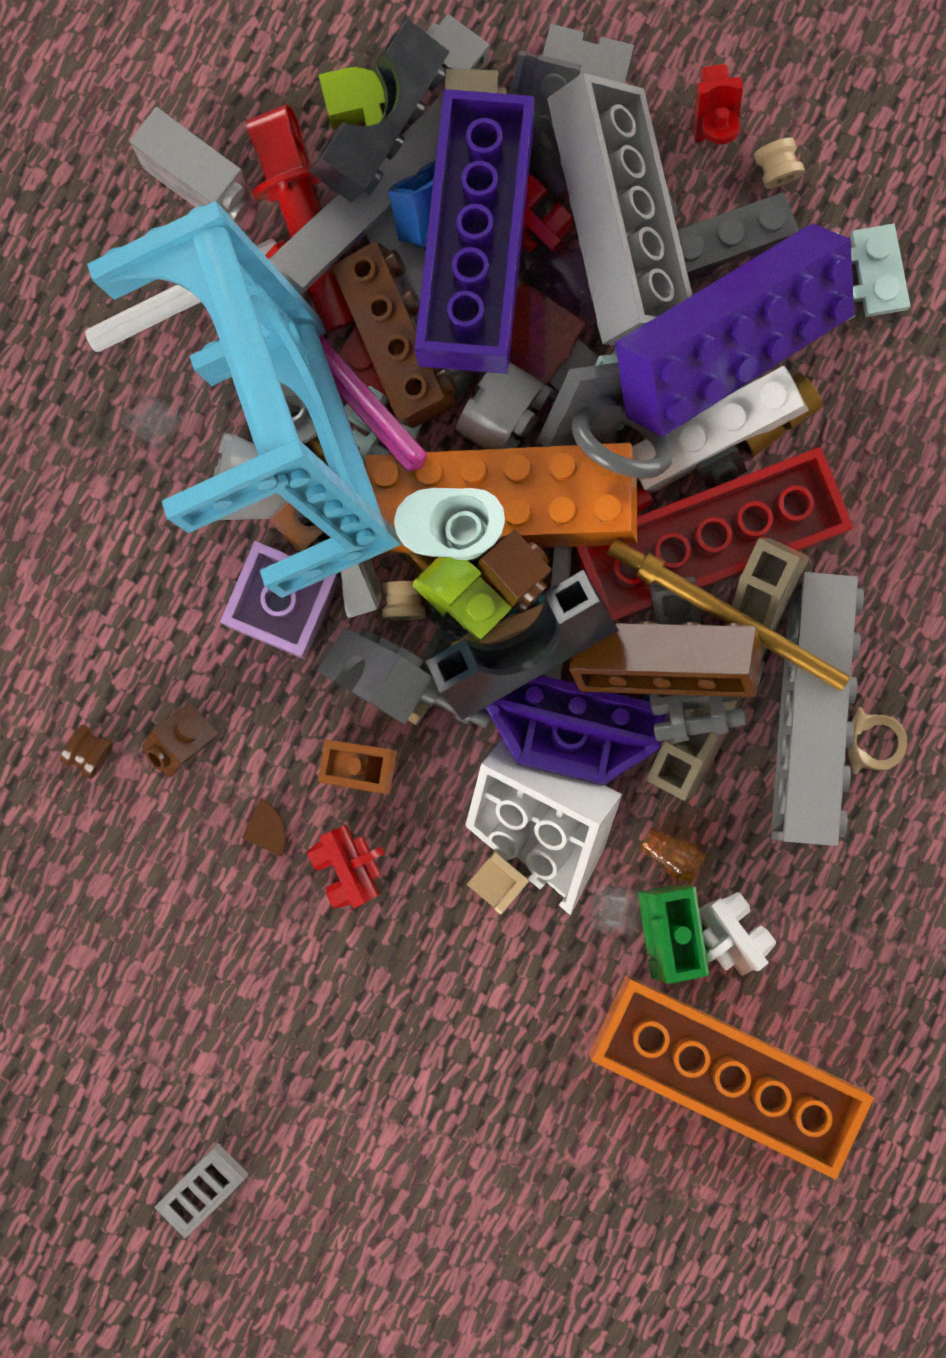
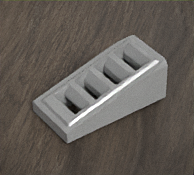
[341,558,383,618]
[154,1142,248,1239]

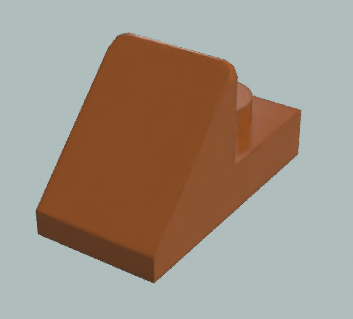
[318,739,397,795]

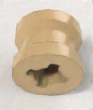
[753,138,806,189]
[382,581,426,620]

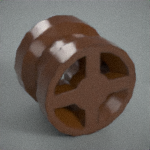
[60,724,114,779]

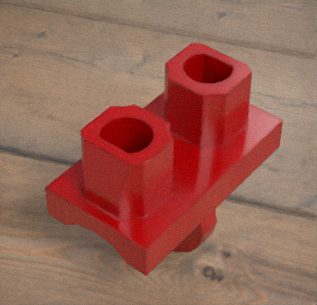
[693,64,743,145]
[521,174,575,254]
[307,824,385,909]

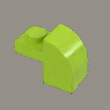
[319,67,385,129]
[412,557,512,642]

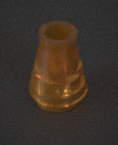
[639,827,708,885]

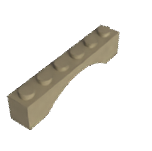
[646,538,810,801]

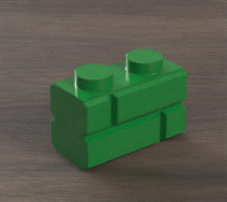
[638,884,709,984]

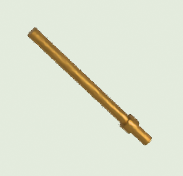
[606,538,850,692]

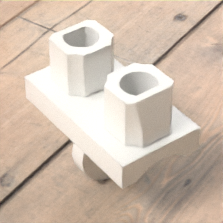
[699,892,776,976]

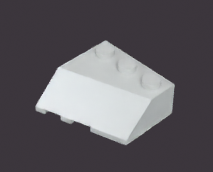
[465,739,622,915]

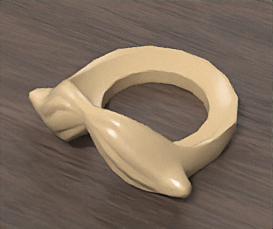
[847,707,908,774]

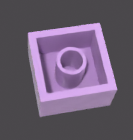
[220,541,340,660]

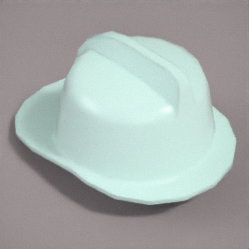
[394,488,505,561]

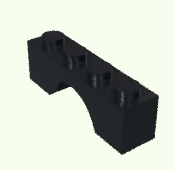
[308,19,450,202]
[426,570,619,720]

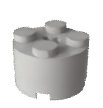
[455,362,553,450]

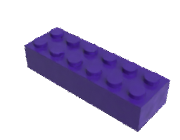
[414,89,535,374]
[615,223,854,437]

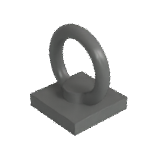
[538,362,674,479]

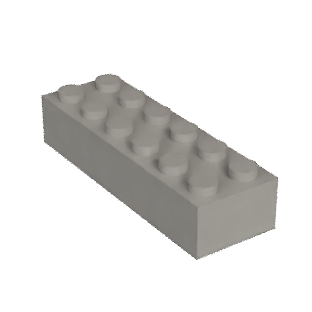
[547,73,692,346]
[770,572,864,846]

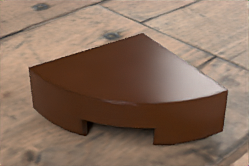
[242,798,286,857]

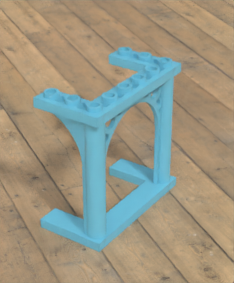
[87,201,402,598]

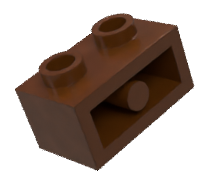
[476,529,551,617]

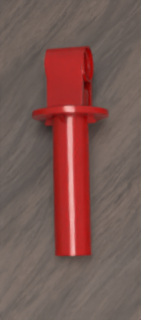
[246,104,355,333]

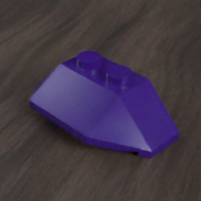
[486,675,667,786]

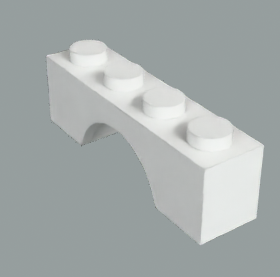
[633,366,809,493]

